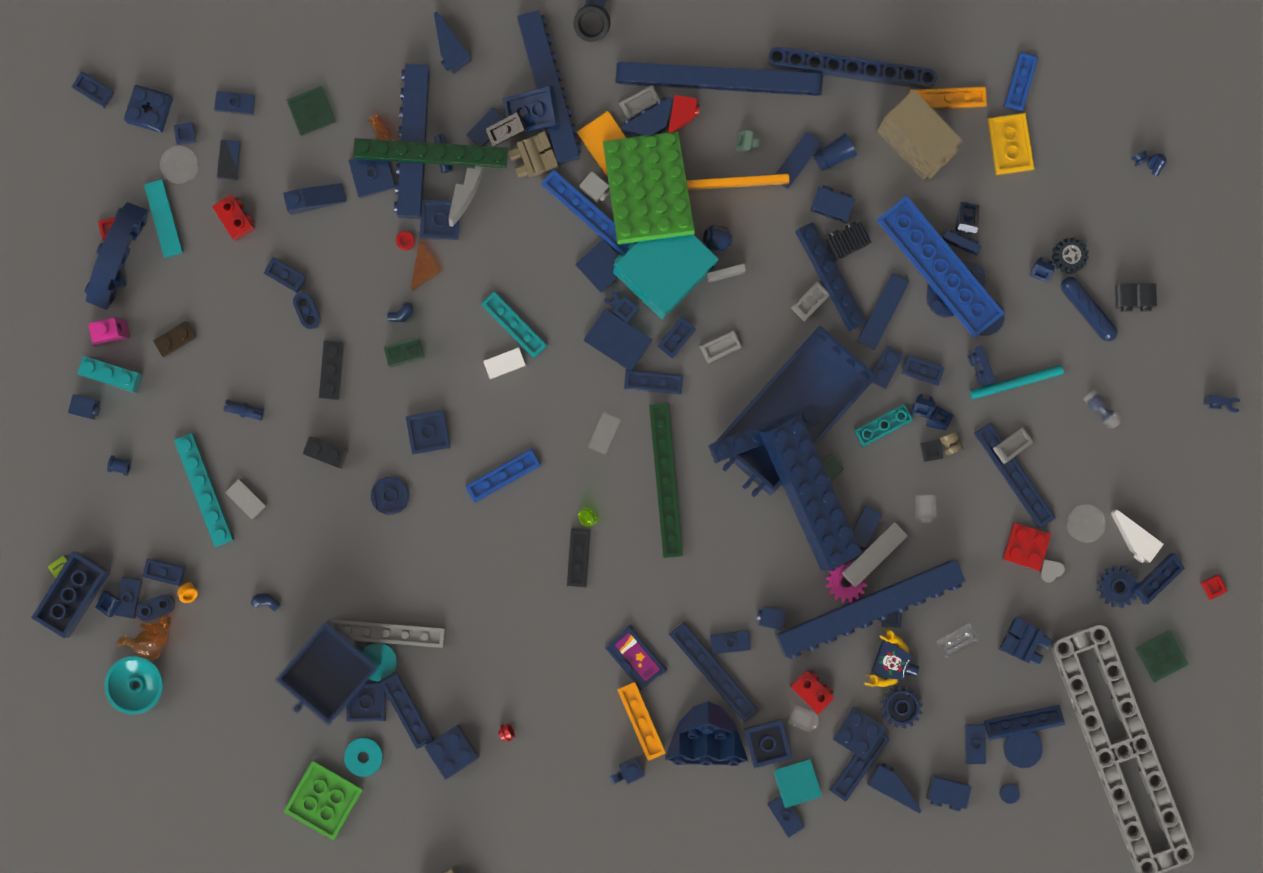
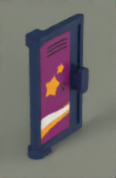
[605,625,668,690]

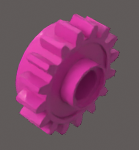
[825,561,867,603]

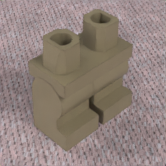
[508,131,558,178]

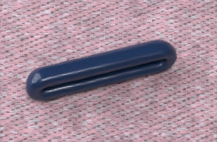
[1061,277,1118,341]

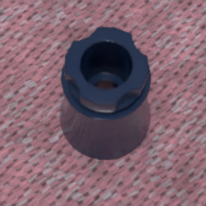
[813,132,858,171]

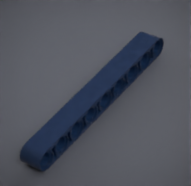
[768,47,937,89]

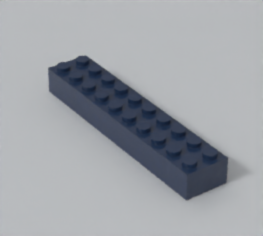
[775,560,965,659]

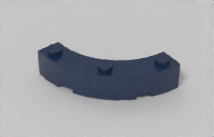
[85,202,148,310]

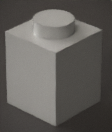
[579,171,609,203]

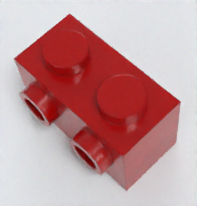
[212,194,254,241]
[790,670,834,714]

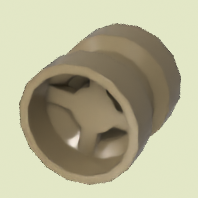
[939,432,964,456]

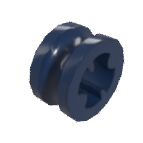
[1131,150,1150,167]

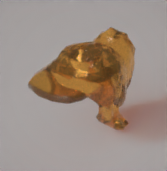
[117,615,171,661]

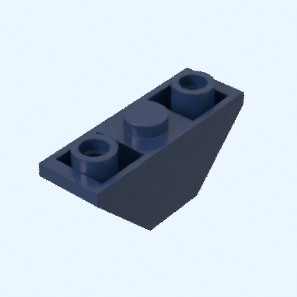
[622,97,672,137]

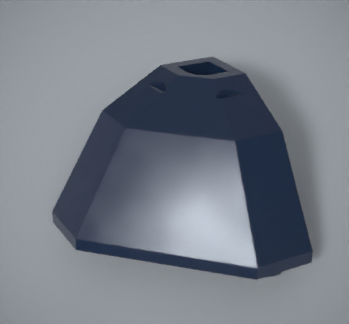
[665,701,747,766]

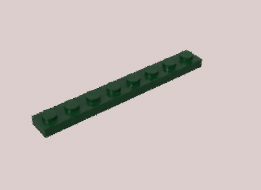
[353,138,508,168]
[649,403,683,558]

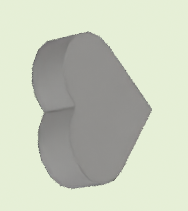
[1040,559,1065,583]

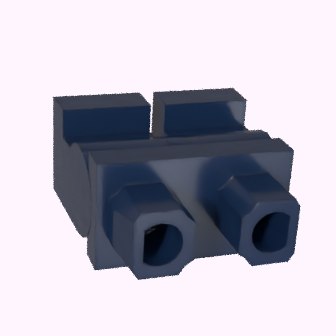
[998,617,1052,665]

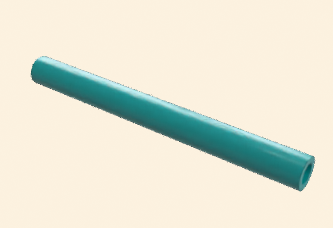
[969,365,1064,400]

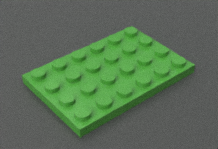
[603,131,694,244]

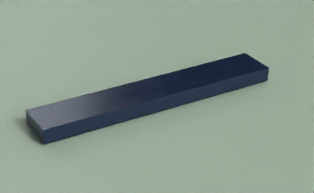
[974,423,1056,529]
[669,622,758,723]

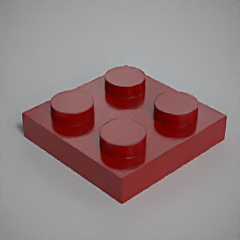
[1002,523,1051,571]

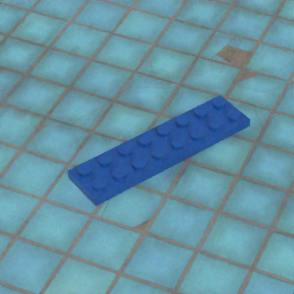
[876,195,1005,338]

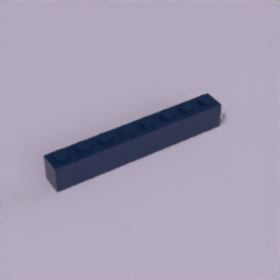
[517,10,582,165]
[394,64,430,219]

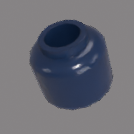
[703,225,733,251]

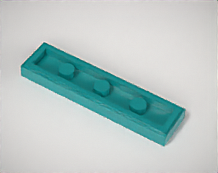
[144,179,183,258]
[481,291,548,359]

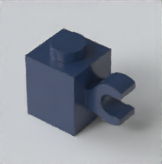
[609,756,645,784]

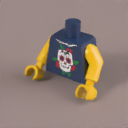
[864,628,919,687]

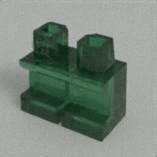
[384,338,425,368]

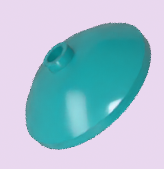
[104,656,163,715]

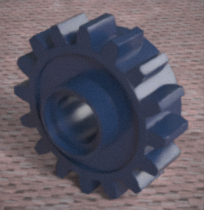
[1096,566,1139,608]
[880,686,923,729]

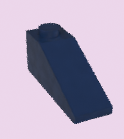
[434,11,472,74]
[283,183,346,215]
[866,763,922,814]

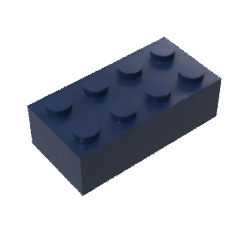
[31,552,111,638]

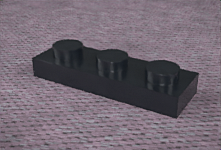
[319,341,344,400]

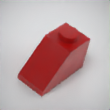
[668,95,700,133]

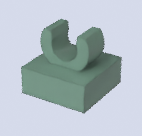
[736,130,760,152]

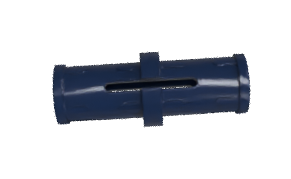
[224,399,264,421]

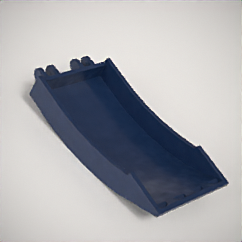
[713,325,877,497]

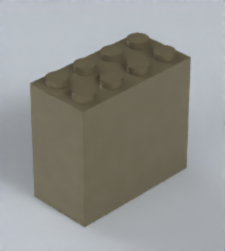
[877,90,963,181]

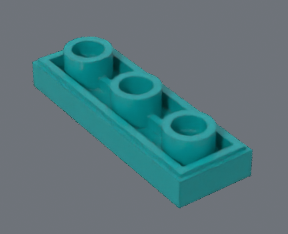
[854,403,913,448]

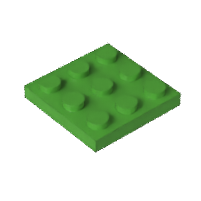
[283,760,363,841]

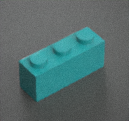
[77,356,143,393]

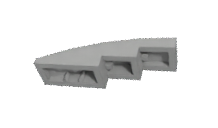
[448,166,485,227]

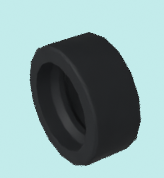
[573,4,611,42]

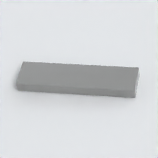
[841,522,908,588]

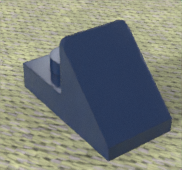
[955,202,979,234]

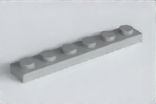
[330,619,445,648]

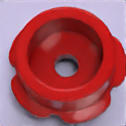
[498,723,515,742]

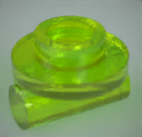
[578,505,599,527]

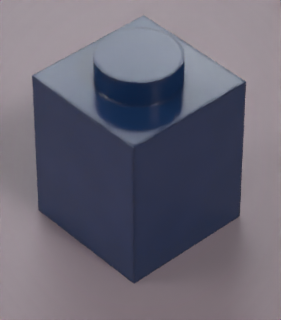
[68,394,101,420]
[756,606,786,630]

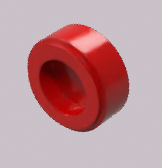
[396,231,415,251]

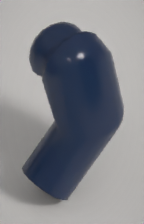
[387,302,413,322]
[251,593,281,612]

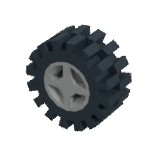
[1052,237,1089,273]

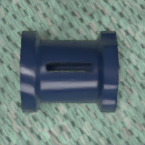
[107,455,131,476]

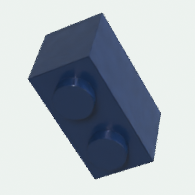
[810,185,855,223]
[926,775,972,811]

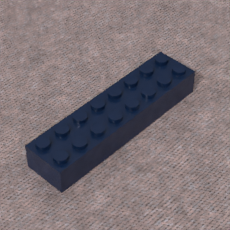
[759,414,862,571]

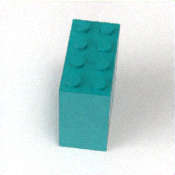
[613,234,719,320]

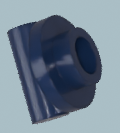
[1148,154,1167,176]

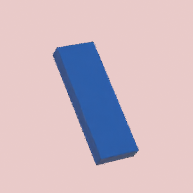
[1004,52,1038,112]

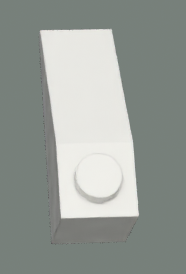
[1111,509,1163,563]

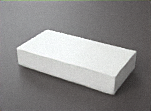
[483,348,526,379]

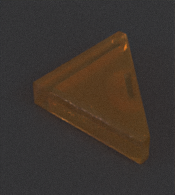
[410,242,441,291]

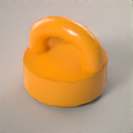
[177,582,198,603]

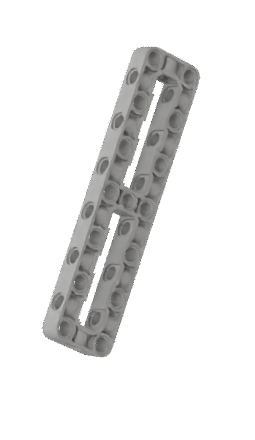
[1051,624,1194,873]

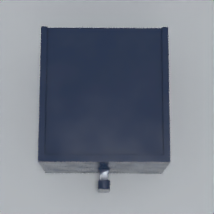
[276,619,381,725]

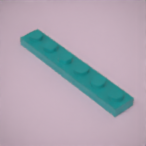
[174,433,234,547]

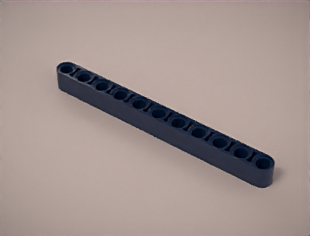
[615,62,823,96]

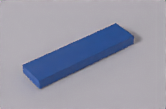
[465,449,541,503]

